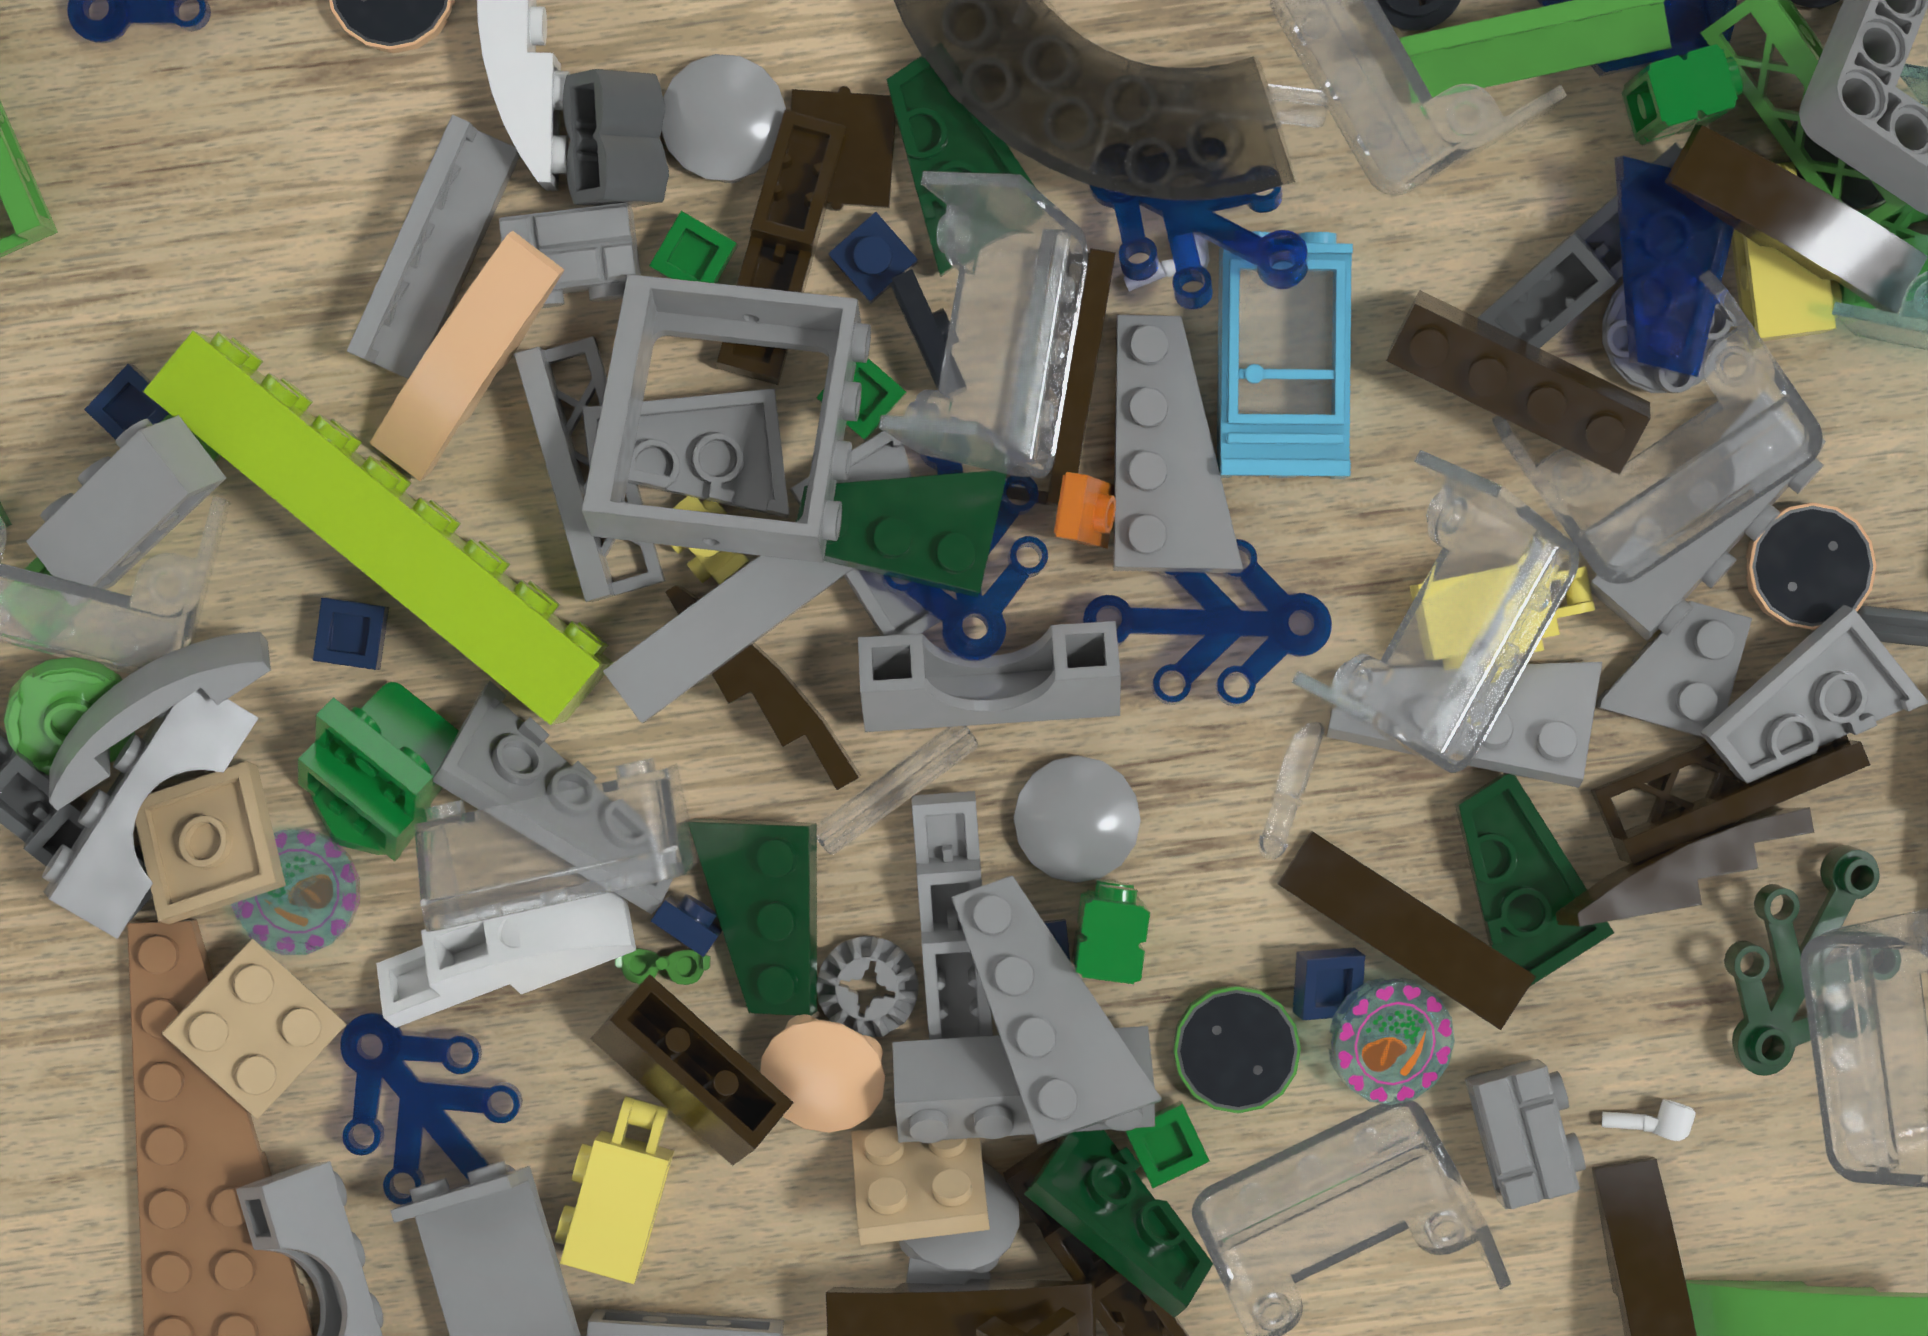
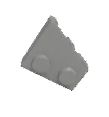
[1595,601,1752,738]

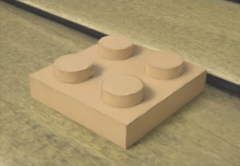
[135,761,286,924]
[162,937,347,1120]
[851,1126,990,1246]

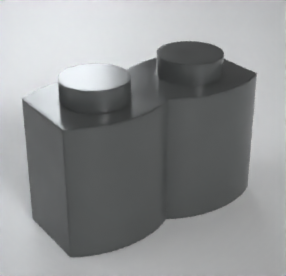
[563,69,669,207]

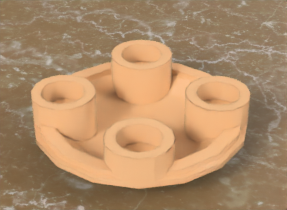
[760,1014,886,1133]

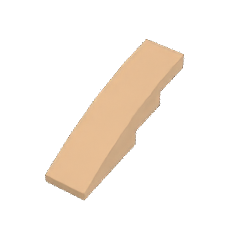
[370,231,564,481]

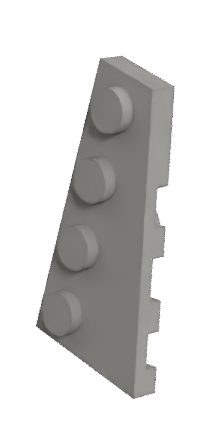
[1113,315,1243,573]
[1327,662,1602,788]
[433,681,683,914]
[952,876,1162,1145]

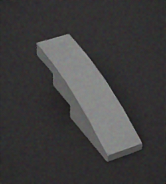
[603,556,854,723]
[912,791,993,1040]

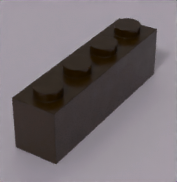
[1386,290,1651,475]

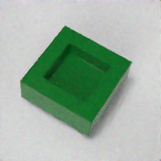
[649,211,738,283]
[816,358,907,441]
[1125,1101,1210,1189]

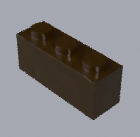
[590,974,794,1166]

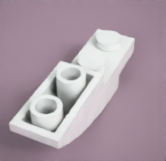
[477,0,570,191]
[376,892,636,1028]

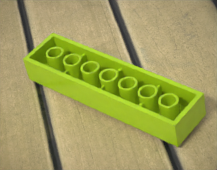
[143,331,613,725]

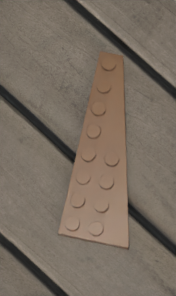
[127,919,316,1336]

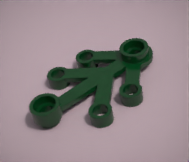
[1724,845,1900,1076]

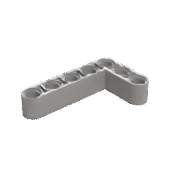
[1799,0,1928,215]

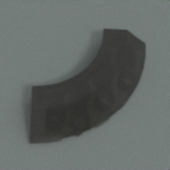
[894,0,1296,200]

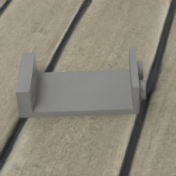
[390,1161,581,1336]

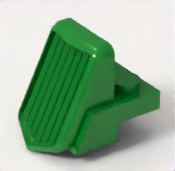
[298,682,459,861]

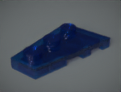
[1614,156,1734,377]

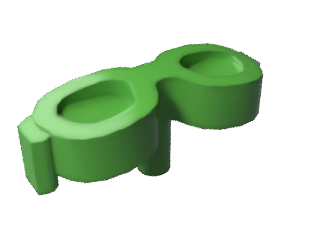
[615,948,711,985]

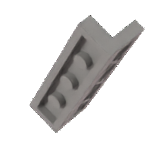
[347,115,520,379]
[514,336,665,602]

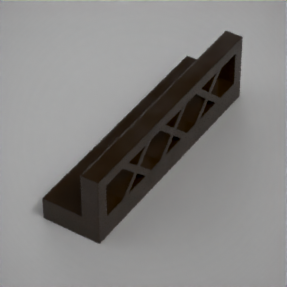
[1000,245,1116,507]
[1591,735,1871,864]

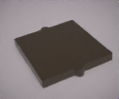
[791,86,896,211]

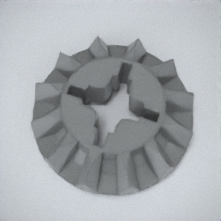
[817,936,918,1037]

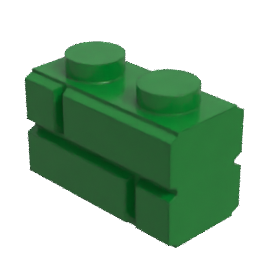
[1621,44,1743,146]
[1072,880,1150,984]

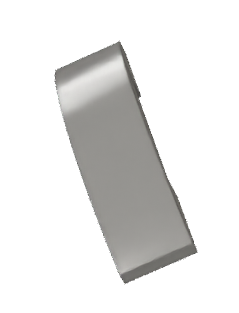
[49,632,271,811]

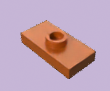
[1054,472,1116,549]

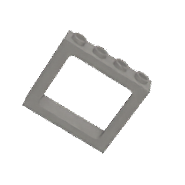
[582,274,871,563]

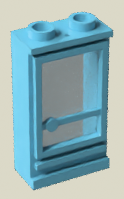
[1217,231,1353,479]

